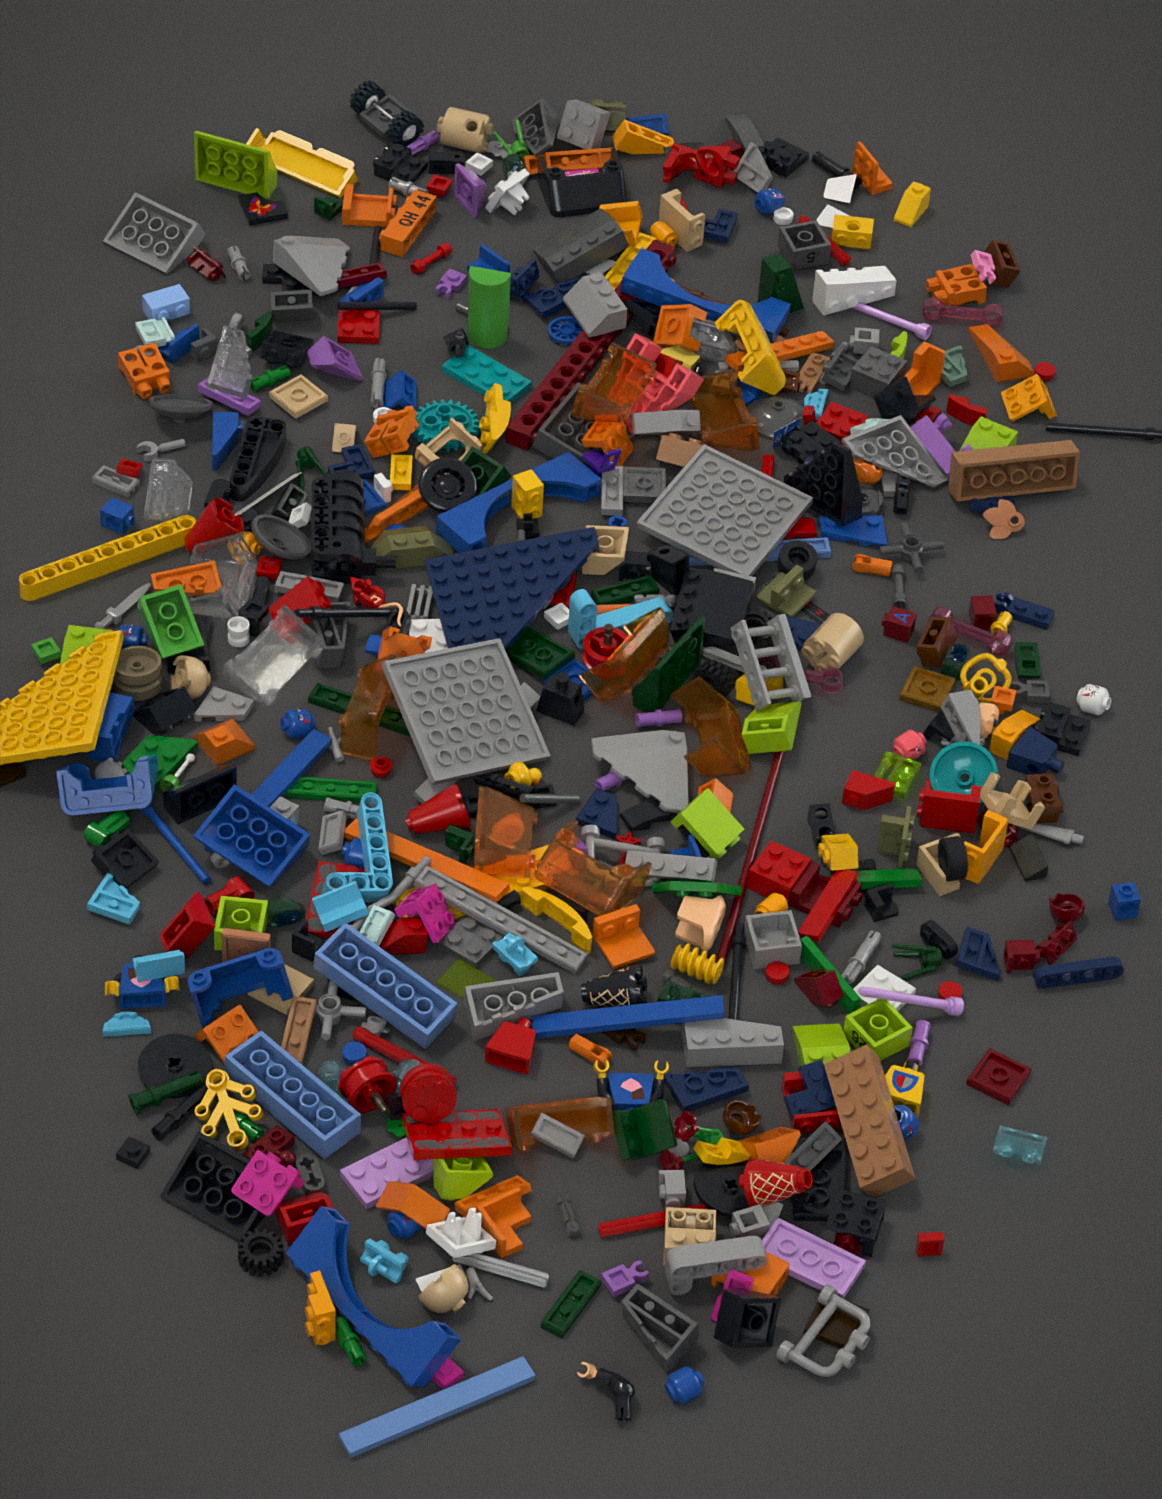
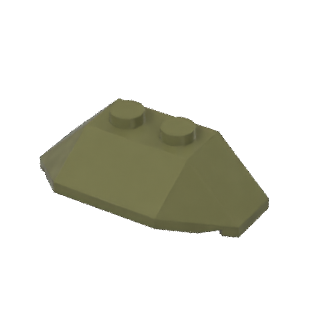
[370,526,453,571]

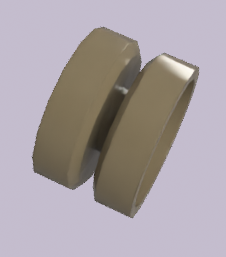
[113,646,163,701]

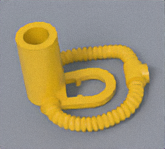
[960,653,1012,703]

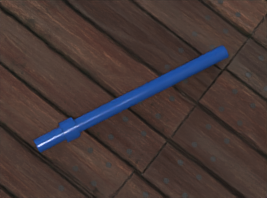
[138,803,211,884]

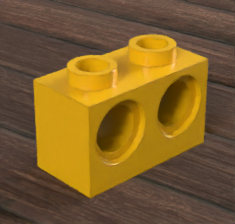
[511,469,544,519]

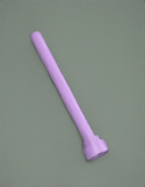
[853,302,932,341]
[858,986,964,1017]

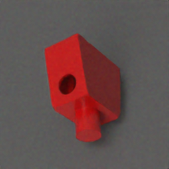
[485,1018,536,1075]

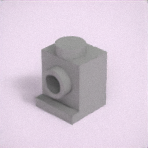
[849,327,880,354]
[658,1170,686,1209]
[729,1204,770,1238]

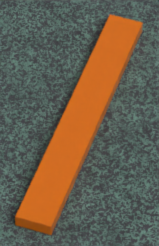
[344,818,510,903]

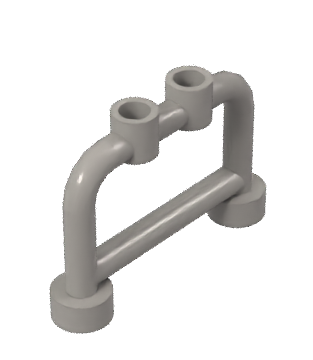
[581,825,665,892]
[776,1284,871,1377]

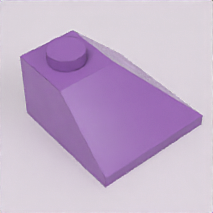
[454,163,486,218]
[307,336,363,381]

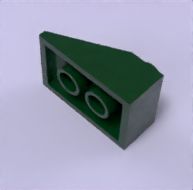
[453,446,511,498]

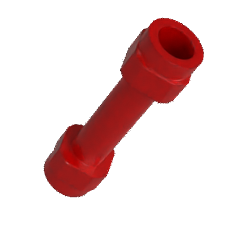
[410,242,453,275]

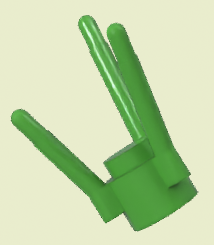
[493,119,530,161]

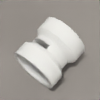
[227,616,250,647]

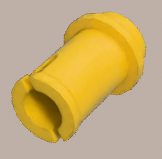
[991,611,1013,637]

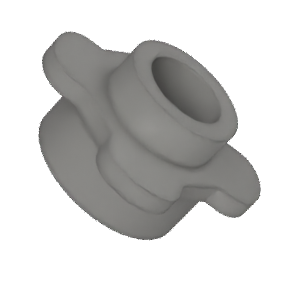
[361,1016,390,1036]

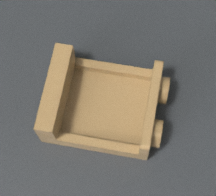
[659,189,705,252]

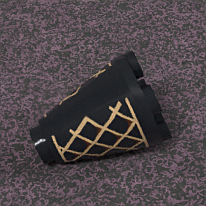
[581,965,648,1008]

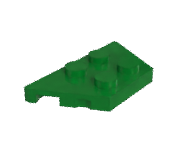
[122,735,198,792]
[652,881,742,899]

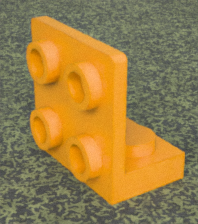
[1001,374,1057,422]

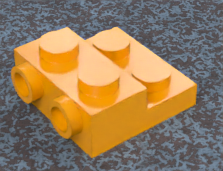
[305,1270,336,1346]

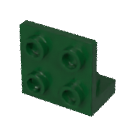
[610,1099,677,1160]

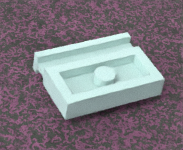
[135,317,175,348]

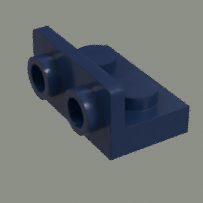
[510,260,540,297]

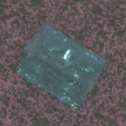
[993,1125,1048,1165]

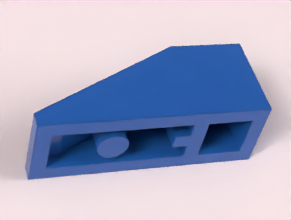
[212,412,243,471]

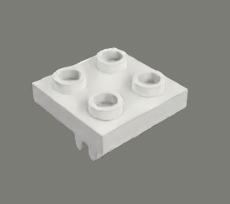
[485,168,529,215]
[426,1208,497,1258]

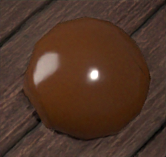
[722,1100,762,1135]

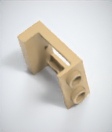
[415,418,482,477]

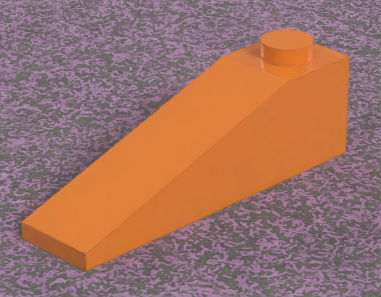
[968,324,1035,383]

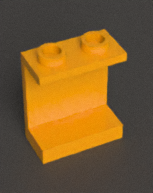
[599,201,643,247]
[964,810,1009,884]

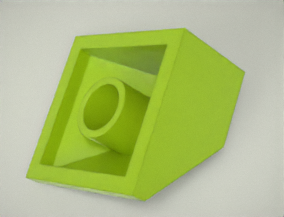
[432,1157,493,1201]

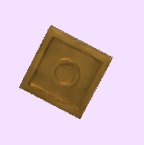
[899,666,956,712]

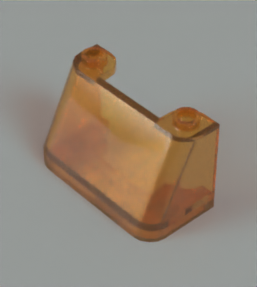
[571,342,657,423]
[688,368,759,451]
[474,786,538,878]

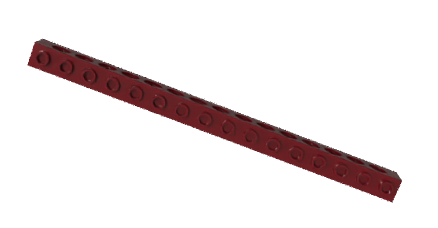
[506,240,677,451]

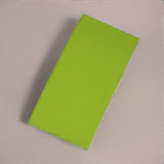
[890,331,907,359]

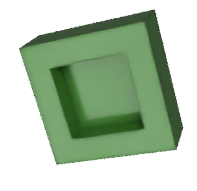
[31,637,61,664]

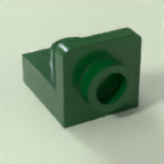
[314,195,343,220]
[445,825,476,864]

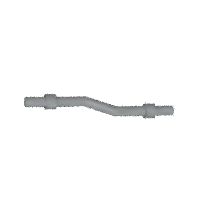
[348,856,432,932]

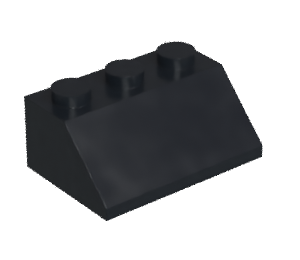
[163,764,237,825]

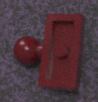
[242,1125,297,1168]

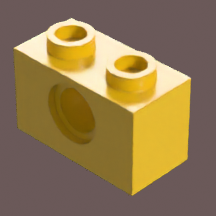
[832,214,874,249]
[818,834,858,870]

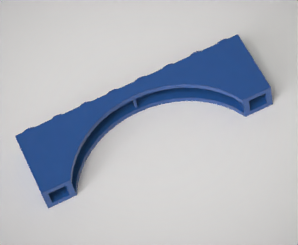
[620,248,791,343]
[436,452,602,553]
[286,1206,462,1387]

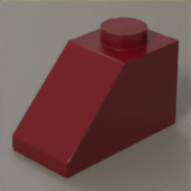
[793,970,844,1008]

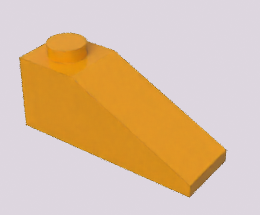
[612,119,674,155]
[989,710,1041,760]

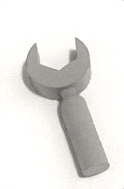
[137,439,186,462]

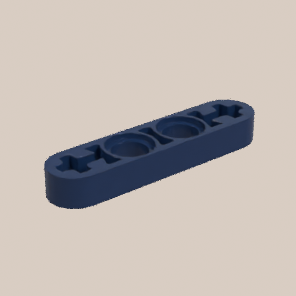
[1033,957,1124,988]

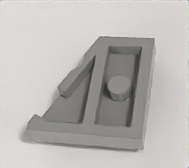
[734,142,773,192]
[194,686,254,722]

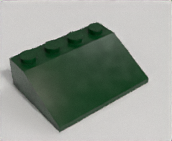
[632,616,705,713]

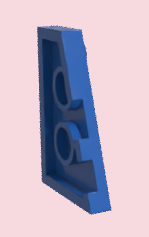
[818,515,888,547]

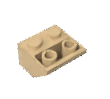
[663,1207,716,1266]

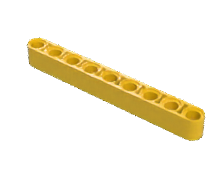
[19,515,196,601]

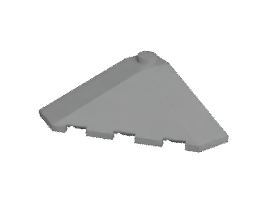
[273,236,350,296]
[841,415,949,488]
[591,730,688,813]

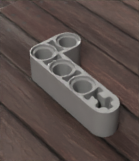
[664,1236,767,1296]

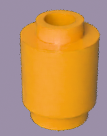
[650,221,678,246]
[754,893,788,914]

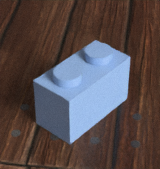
[142,284,190,321]

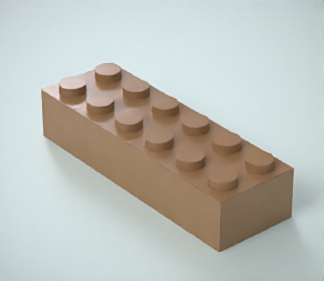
[948,440,1080,501]
[824,1044,916,1198]

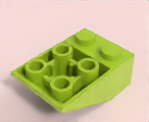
[742,701,802,754]

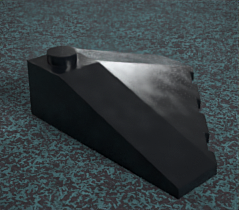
[784,442,863,526]

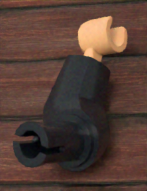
[577,1362,635,1421]

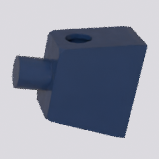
[1006,727,1065,775]

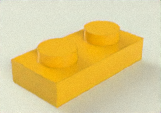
[390,454,413,490]

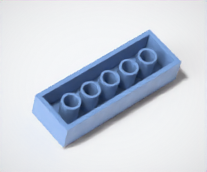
[314,922,457,1049]
[225,1031,361,1159]

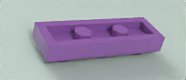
[197,376,261,416]

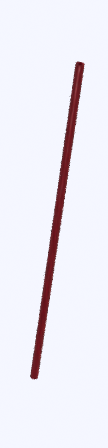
[716,672,806,969]

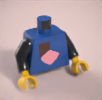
[105,955,180,1009]
[593,1059,669,1112]

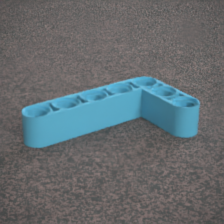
[568,589,674,650]
[322,792,393,902]

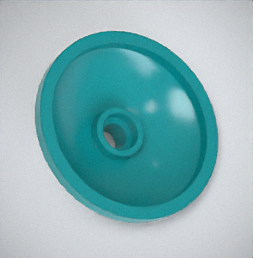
[930,742,998,805]

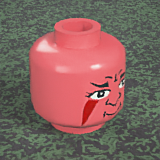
[892,730,927,763]

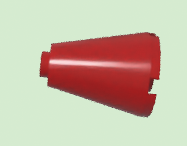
[184,497,244,554]
[405,784,471,834]

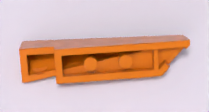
[520,147,618,176]
[365,476,439,544]

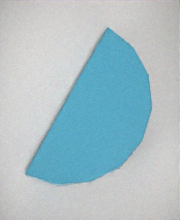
[804,389,828,420]
[102,1011,151,1037]

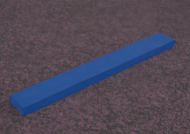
[204,729,332,854]
[532,995,725,1039]

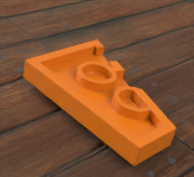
[151,560,224,596]

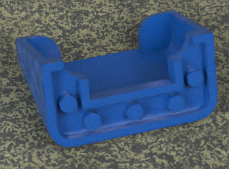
[56,754,158,815]
[188,948,293,1027]

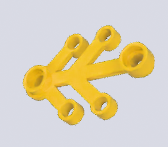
[194,1069,263,1151]

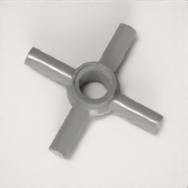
[315,981,366,1040]

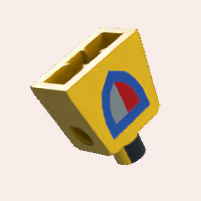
[885,1061,925,1117]

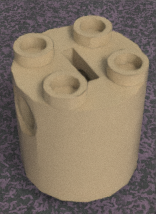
[437,107,493,154]
[801,613,864,676]

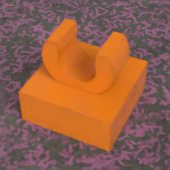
[990,686,1017,715]

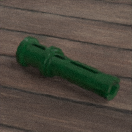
[128,1070,203,1115]

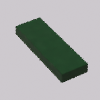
[591,575,660,605]
[540,1270,601,1339]

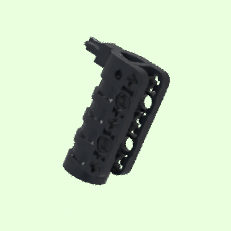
[311,470,396,584]

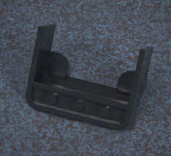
[537,147,627,218]

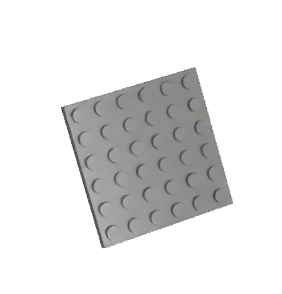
[636,444,813,576]
[381,638,551,785]

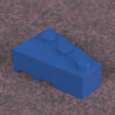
[87,692,135,762]

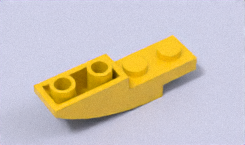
[479,383,511,454]

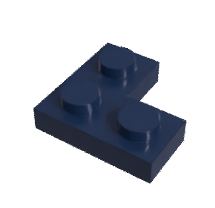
[703,209,738,243]
[328,444,375,479]
[784,1060,836,1121]

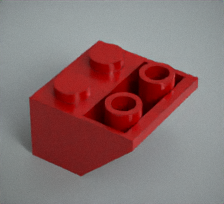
[159,892,216,958]
[274,1191,333,1245]

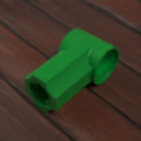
[83,810,130,847]

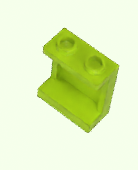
[670,788,744,860]

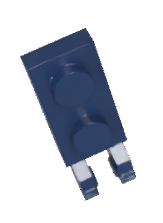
[994,591,1055,630]

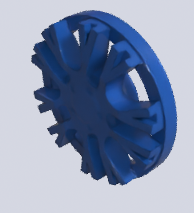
[548,316,583,347]

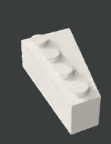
[812,266,897,316]

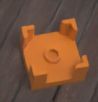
[653,304,707,352]
[374,626,432,676]

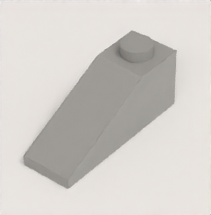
[632,410,701,436]
[941,689,980,745]

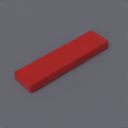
[798,870,859,942]

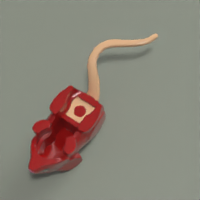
[350,577,403,627]

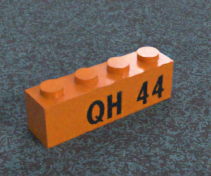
[379,189,437,257]

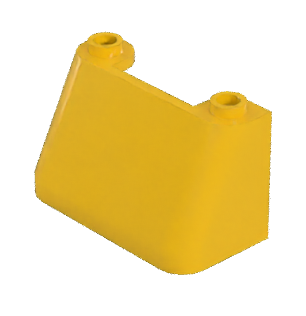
[715,300,786,396]

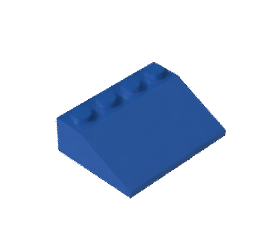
[193,784,310,888]

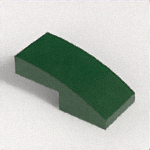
[246,311,273,353]
[1015,642,1040,678]

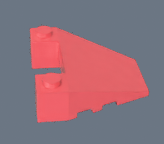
[610,333,704,433]

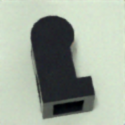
[428,148,466,174]
[204,479,230,510]
[807,803,835,846]

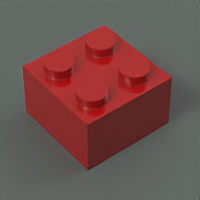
[747,841,812,906]

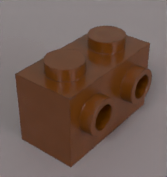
[984,240,1021,288]
[916,616,957,667]
[1025,773,1063,823]

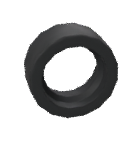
[938,836,968,881]

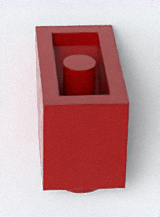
[842,770,895,810]
[379,917,428,954]

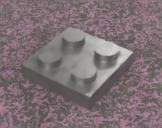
[623,467,666,503]
[438,914,504,969]

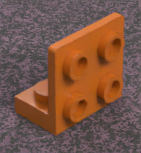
[852,141,893,195]
[581,415,633,466]
[593,904,655,969]
[193,1004,258,1064]

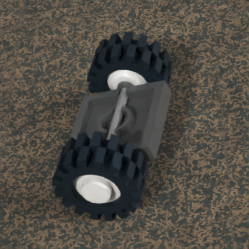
[349,80,424,147]

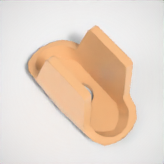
[675,895,726,953]

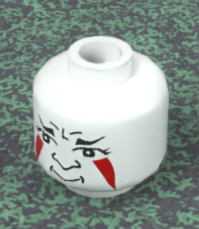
[1077,684,1111,715]

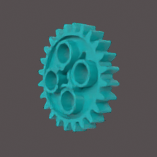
[413,399,479,452]

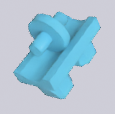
[492,932,538,976]
[360,1238,409,1283]

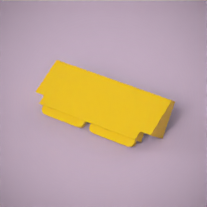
[246,128,359,198]

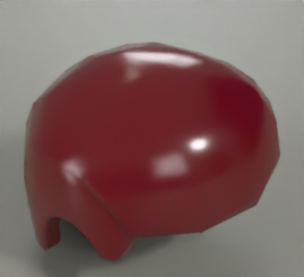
[1049,893,1085,924]

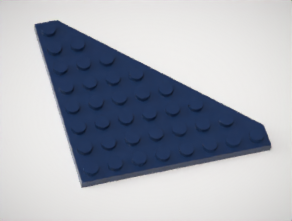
[424,527,599,649]

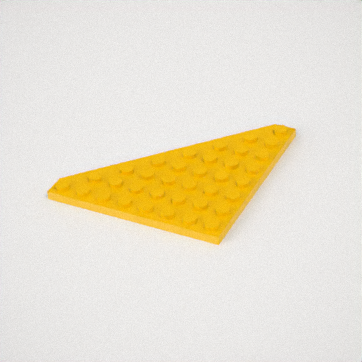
[0,630,124,766]

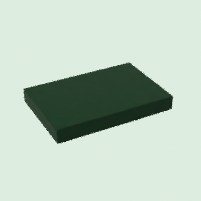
[505,627,575,680]

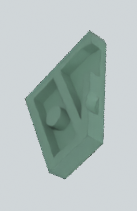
[942,345,968,387]

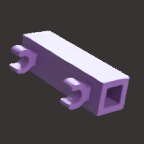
[910,413,973,477]

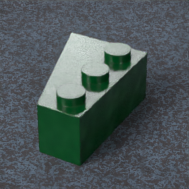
[758,253,804,313]

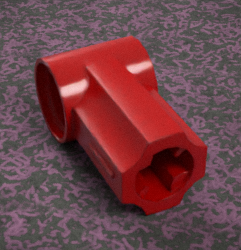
[204,876,255,916]

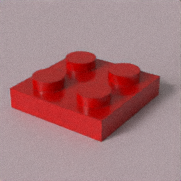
[337,310,380,344]
[816,402,869,443]

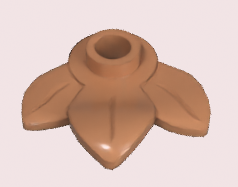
[983,499,1025,539]

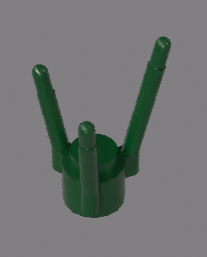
[295,446,328,491]
[892,944,942,980]

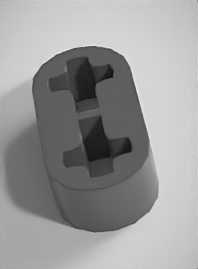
[296,1154,325,1195]

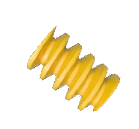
[670,943,724,985]

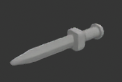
[94,583,151,629]

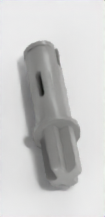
[370,358,387,408]
[841,931,882,984]

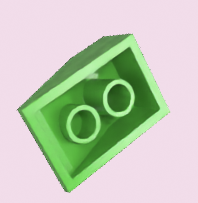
[137,584,204,659]

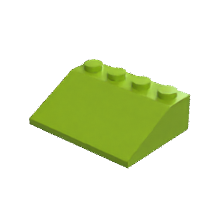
[194,131,277,200]

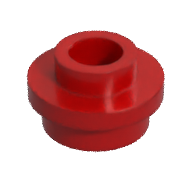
[370,757,392,778]

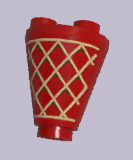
[739,1158,813,1208]

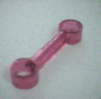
[922,298,1003,328]
[928,606,1013,656]
[758,656,843,693]

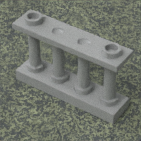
[731,614,812,711]

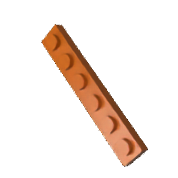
[725,331,834,373]

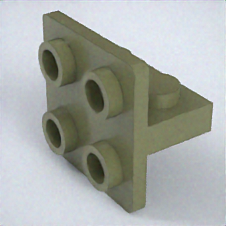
[588,99,627,132]
[757,565,816,617]
[877,806,915,869]

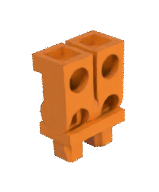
[926,263,987,309]
[117,342,171,399]
[364,405,419,458]

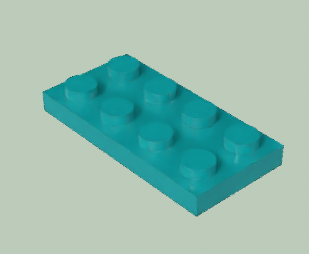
[441,345,532,403]

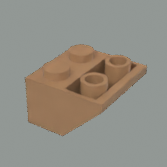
[656,432,705,467]

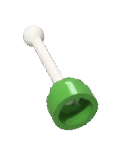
[159,753,195,792]

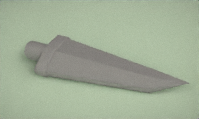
[1015,823,1084,845]

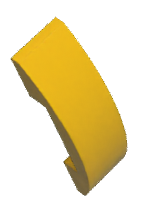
[520,886,592,954]

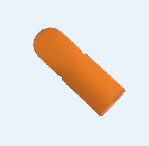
[852,554,893,577]
[568,1033,613,1069]

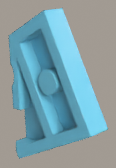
[87,873,140,925]

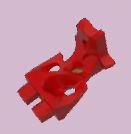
[662,143,740,188]

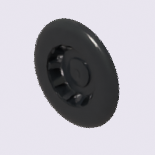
[418,458,478,512]

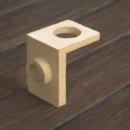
[332,423,357,453]

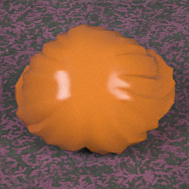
[853,457,884,485]

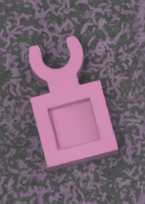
[971,250,996,284]

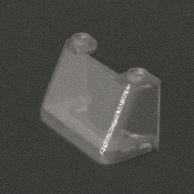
[185,533,258,620]
[222,604,324,706]

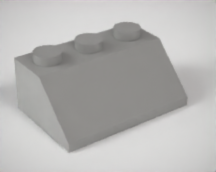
[563,272,627,338]

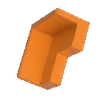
[904,341,945,395]
[376,1181,450,1229]
[476,1187,532,1259]

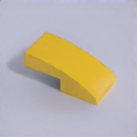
[693,1137,750,1165]

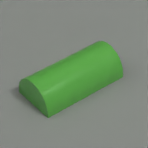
[467,266,511,349]

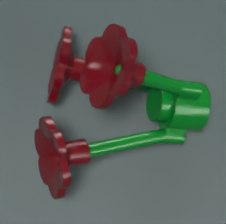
[660,1111,724,1170]

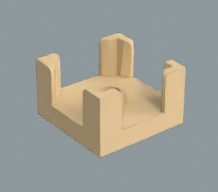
[980,772,1045,829]

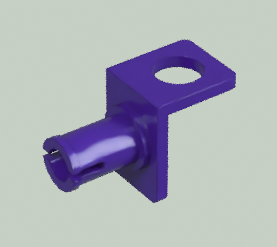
[582,448,622,477]

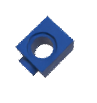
[100,497,135,535]
[1108,882,1141,921]

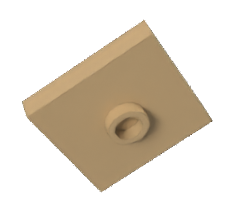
[269,375,328,419]
[248,964,314,1015]

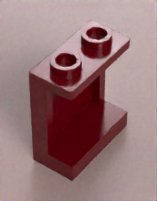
[789,861,863,928]

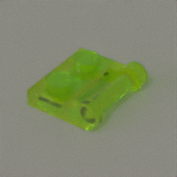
[874,752,922,799]

